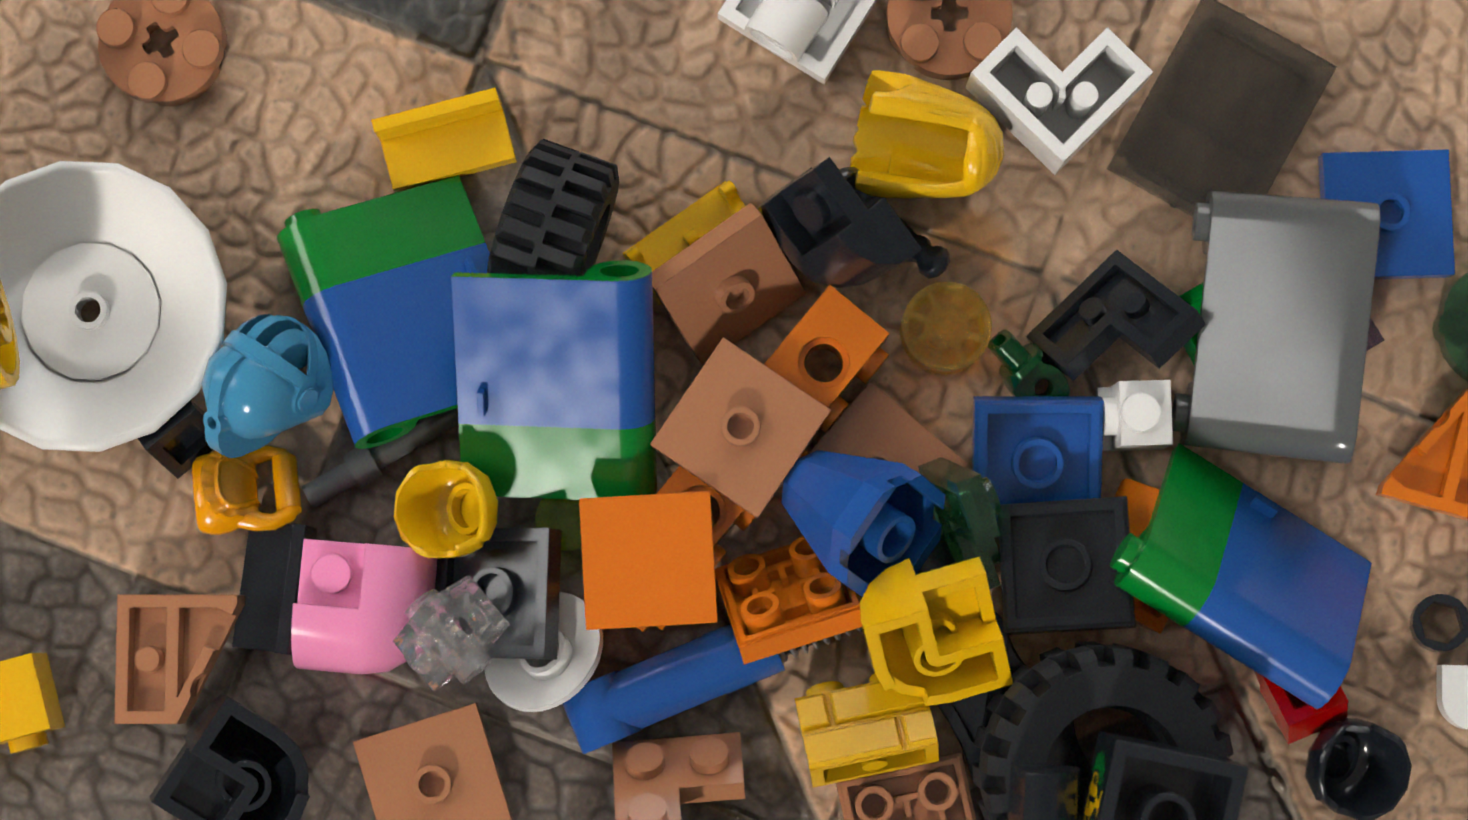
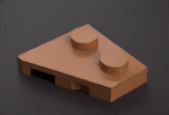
[114,595,245,724]

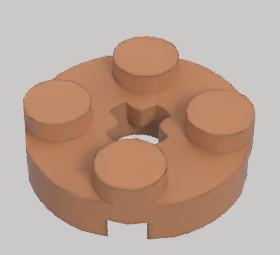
[96,0,227,107]
[886,0,1013,80]

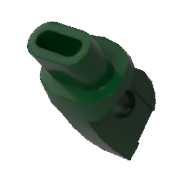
[987,329,1070,397]

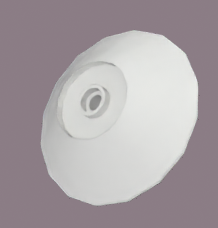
[0,161,227,452]

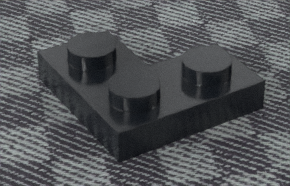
[1026,249,1206,381]

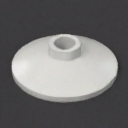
[484,592,603,712]

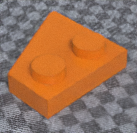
[1376,388,1468,521]

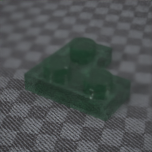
[918,457,1001,589]

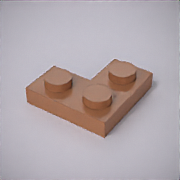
[612,732,745,820]

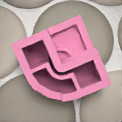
[291,539,438,674]

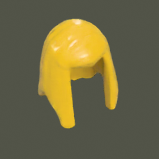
[850,70,1005,199]

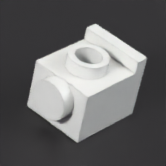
[1096,380,1173,451]

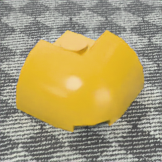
[860,557,1013,706]

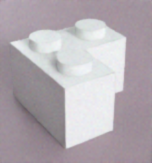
[965,27,1153,175]

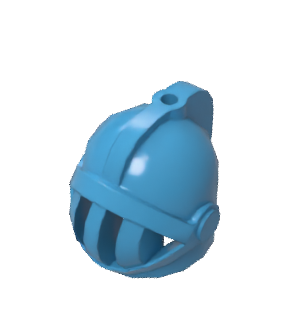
[201,314,333,458]

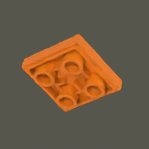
[579,491,718,630]
[715,536,862,665]

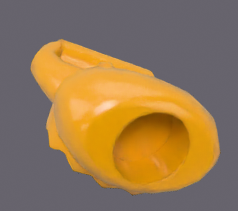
[192,445,302,535]

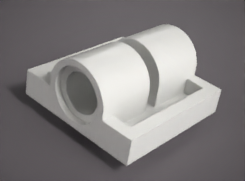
[718,0,877,84]

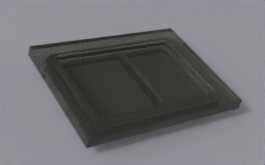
[1107,0,1337,217]

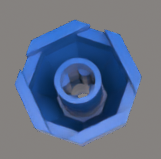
[782,450,945,597]

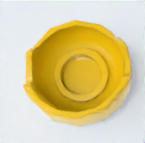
[393,460,498,558]

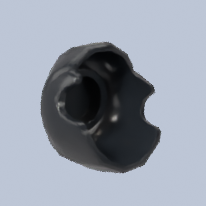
[1304,718,1412,820]

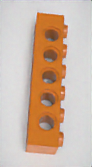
[637,285,890,633]

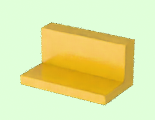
[371,87,517,193]

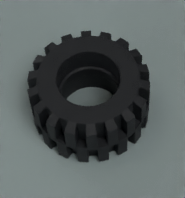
[487,139,619,276]

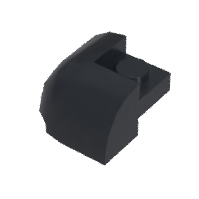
[756,157,922,289]
[149,694,310,820]

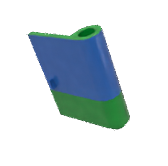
[277,175,490,449]
[451,260,657,500]
[1110,443,1372,709]

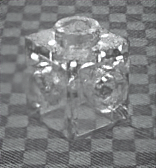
[393,575,510,692]

